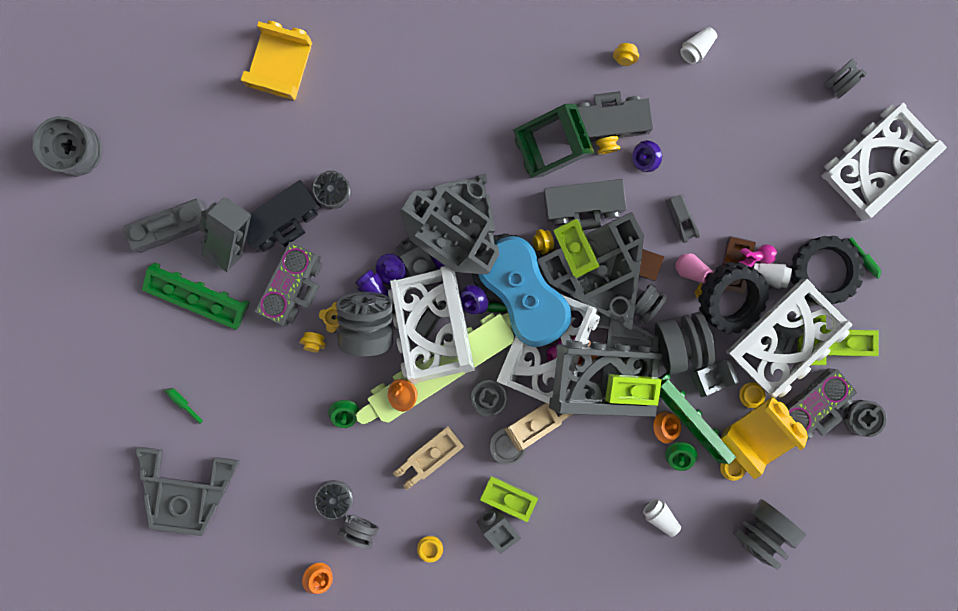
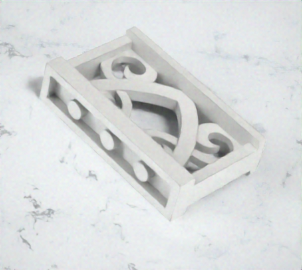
[821,103,947,221]
[388,266,475,385]
[726,279,852,399]
[497,295,600,404]

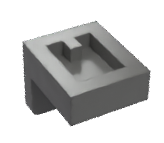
[477,507,521,555]

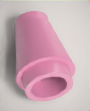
[675,254,714,284]

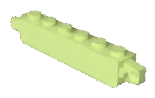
[356,313,514,425]

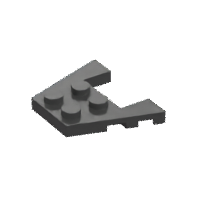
[573,303,659,398]
[136,447,240,536]

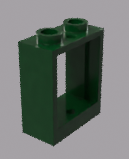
[513,104,595,178]

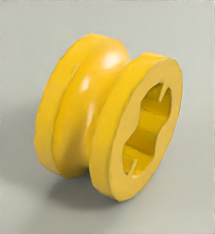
[595,136,620,155]

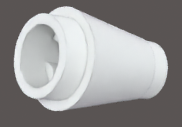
[680,27,717,64]
[753,263,792,289]
[643,499,681,537]

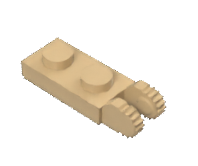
[505,402,573,451]
[393,426,464,490]

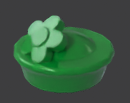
[328,400,360,428]
[665,442,698,471]

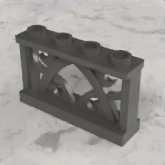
[549,340,662,417]

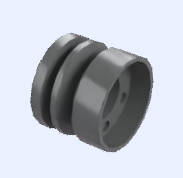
[32,116,102,176]
[336,292,393,356]
[655,312,715,375]
[733,499,806,570]

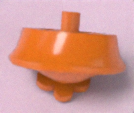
[387,379,418,412]
[653,411,681,443]
[302,562,333,594]

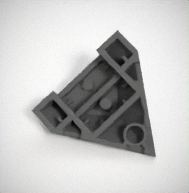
[400,173,499,275]
[537,212,644,330]

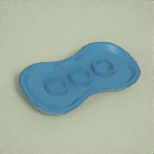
[478,236,572,347]

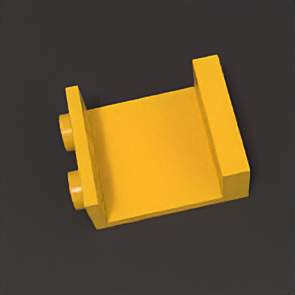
[241,21,312,101]
[720,397,808,480]

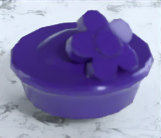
[632,140,662,173]
[376,254,406,285]
[460,285,488,314]

